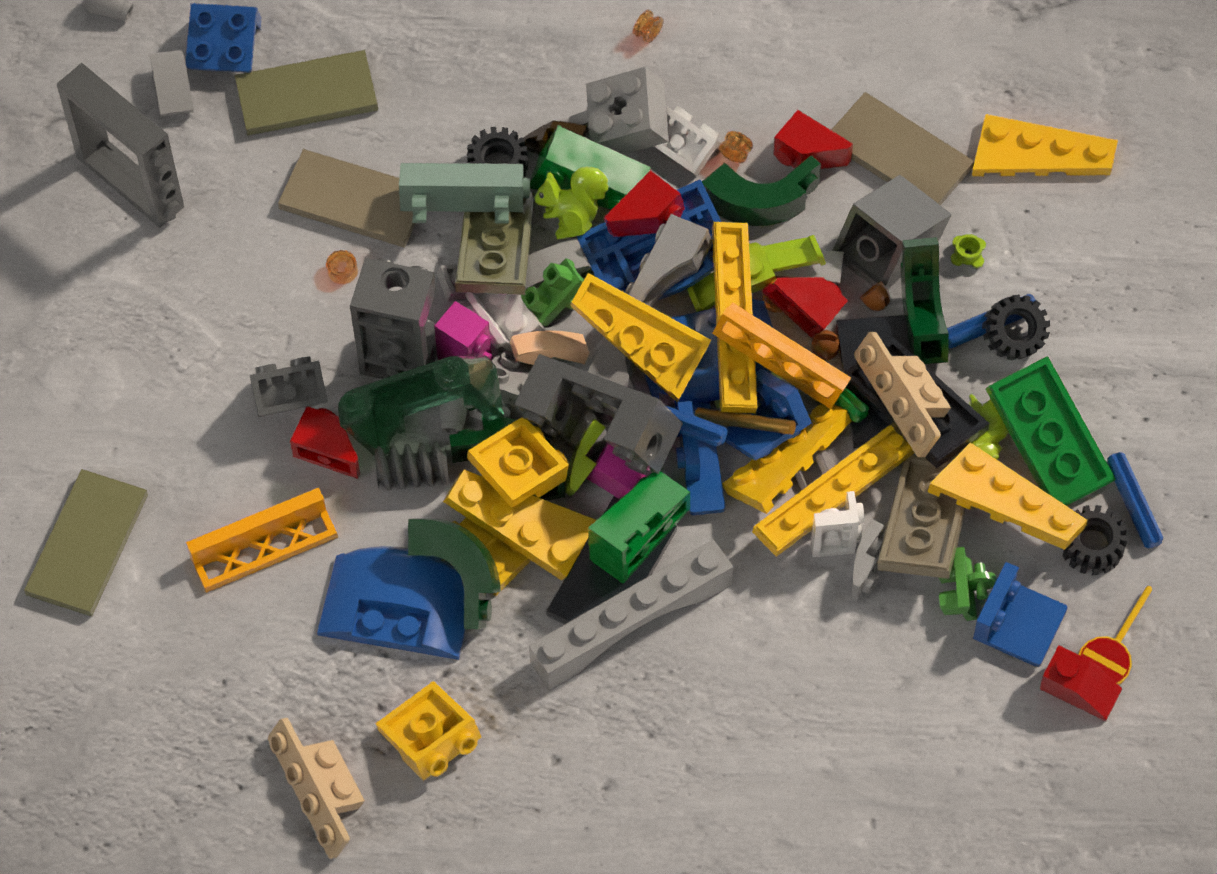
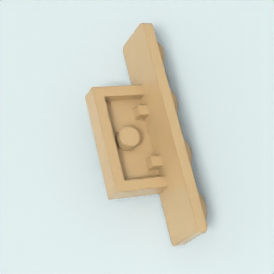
[854,332,951,457]
[268,718,365,859]

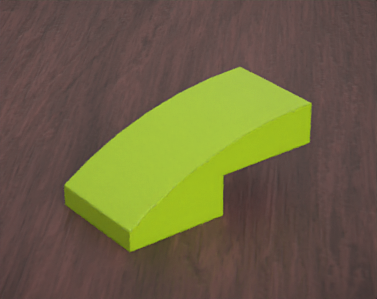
[565,419,606,496]

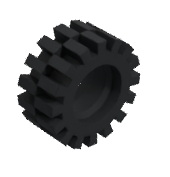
[467,126,528,178]
[982,294,1050,360]
[1060,505,1128,575]

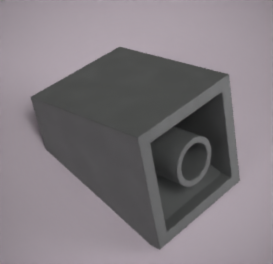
[832,175,952,289]

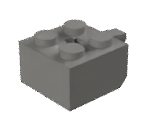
[569,66,669,155]

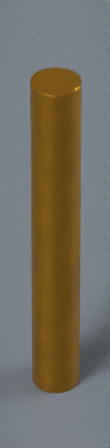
[695,407,796,435]

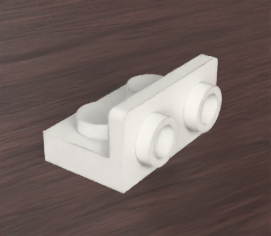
[654,105,724,176]
[465,293,544,352]
[811,491,864,558]

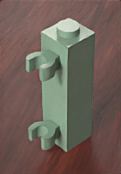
[399,163,530,224]

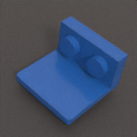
[185,3,262,73]
[725,369,812,460]
[973,562,1068,667]

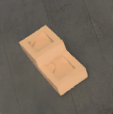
[510,331,590,365]

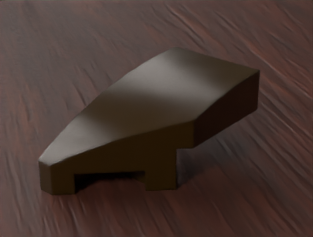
[523,120,586,154]

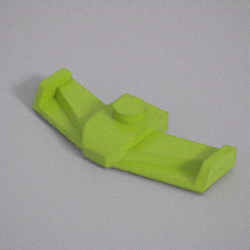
[687,235,826,312]

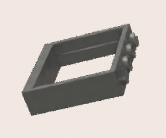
[56,63,184,228]

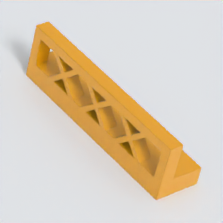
[712,302,851,409]
[186,487,338,593]

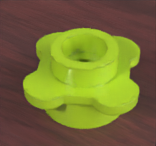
[950,234,986,268]

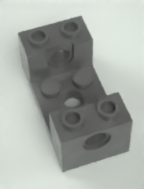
[350,257,437,389]
[514,354,683,474]

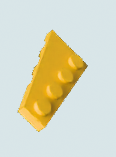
[972,114,1118,177]
[570,273,711,402]
[722,404,851,514]
[927,442,1087,550]
[443,469,596,581]

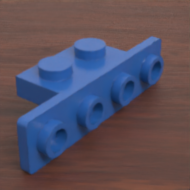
[674,400,725,516]

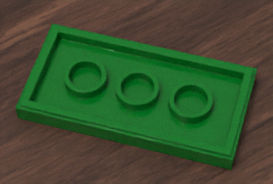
[985,356,1116,506]

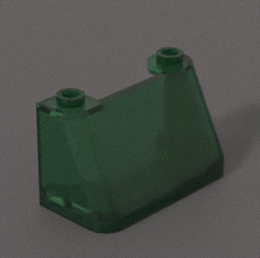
[338,354,504,456]

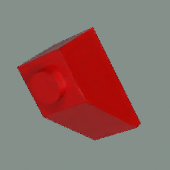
[773,110,853,169]
[604,170,685,237]
[761,277,848,338]
[290,407,360,479]
[1040,645,1123,721]

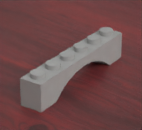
[587,214,713,418]
[529,539,733,691]

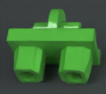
[521,258,584,327]
[938,547,997,621]

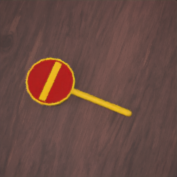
[1079,586,1152,685]

